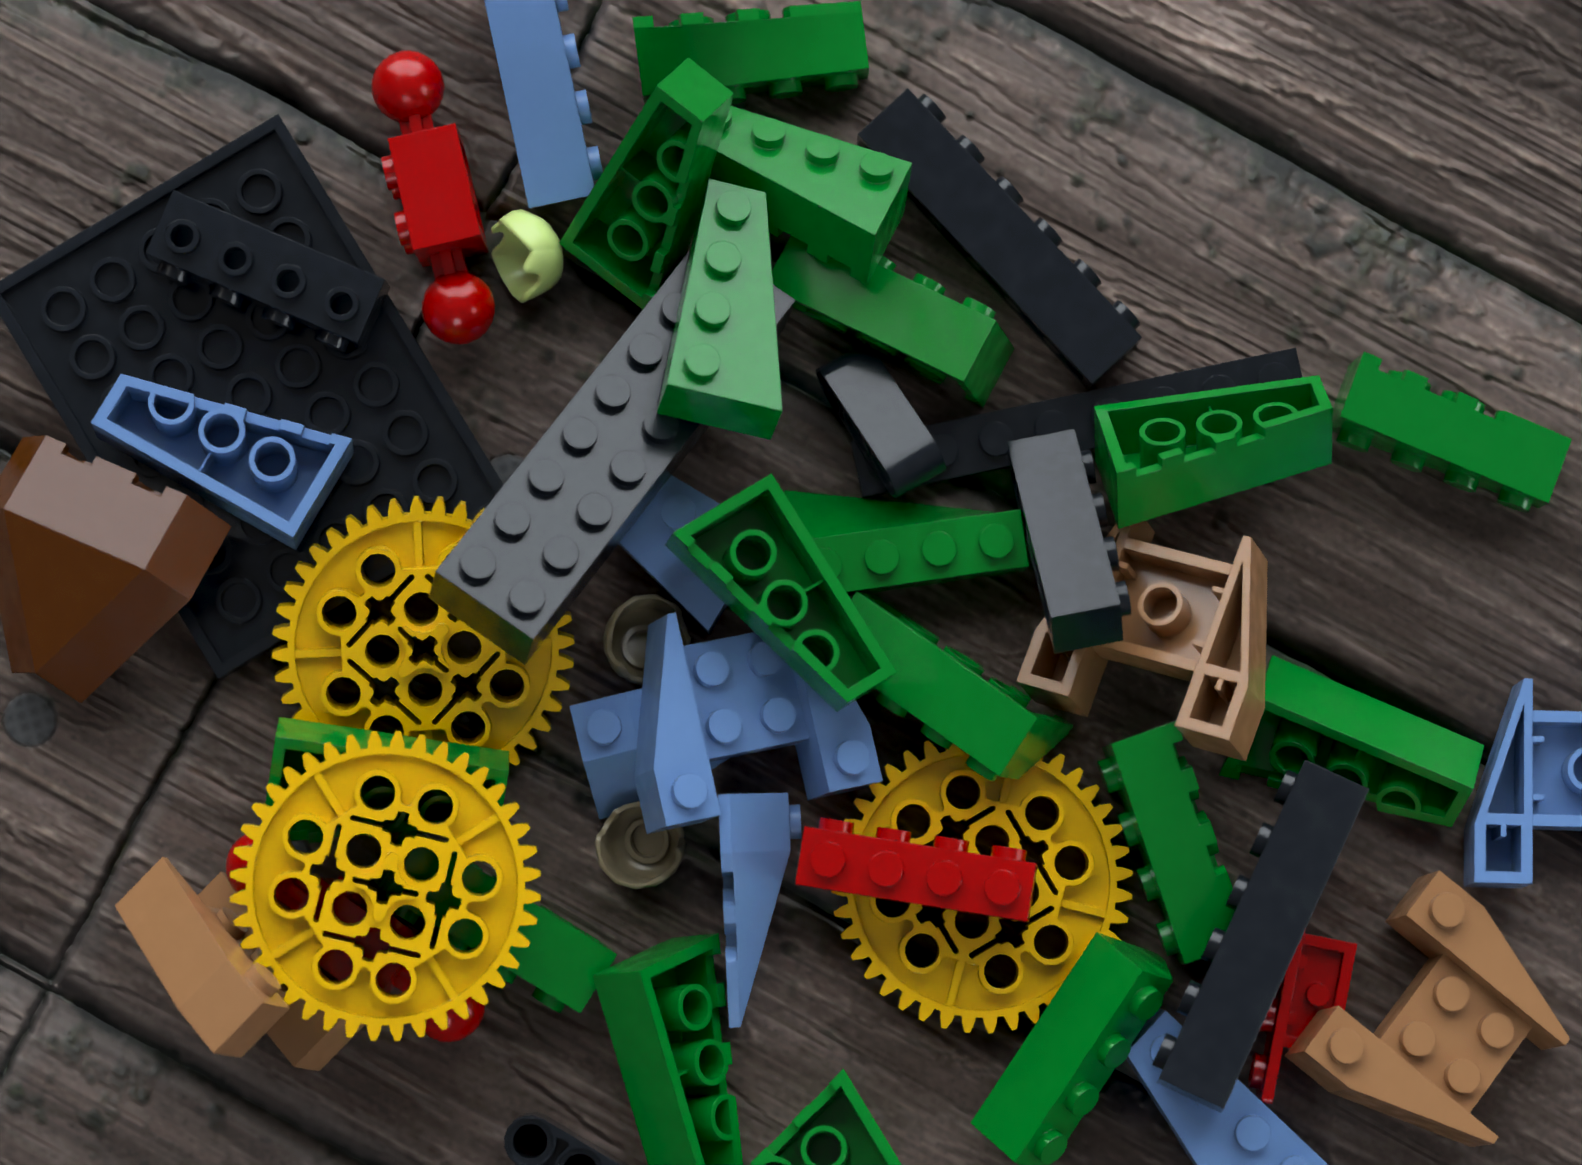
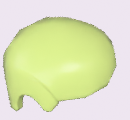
[491,209,563,303]

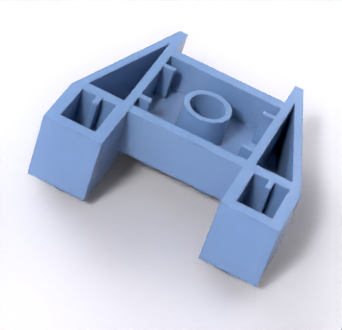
[634,612,883,834]
[1464,678,1582,889]

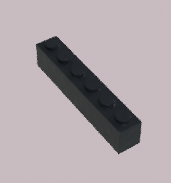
[857,88,1142,390]
[1152,760,1369,1113]

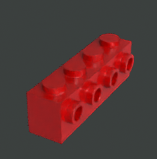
[795,817,1038,923]

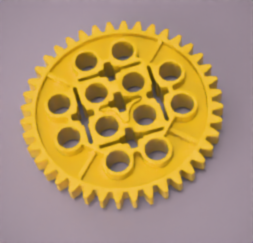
[272,496,575,766]
[230,731,541,1042]
[831,740,1133,1033]

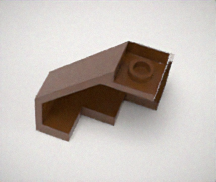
[0,435,232,703]

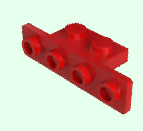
[1248,929,1357,1104]

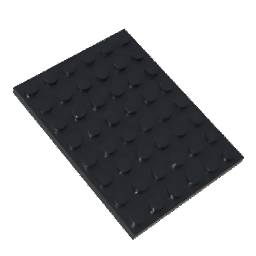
[0,114,504,680]

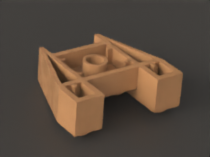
[1016,521,1268,761]
[115,857,366,1071]
[1285,870,1570,1147]

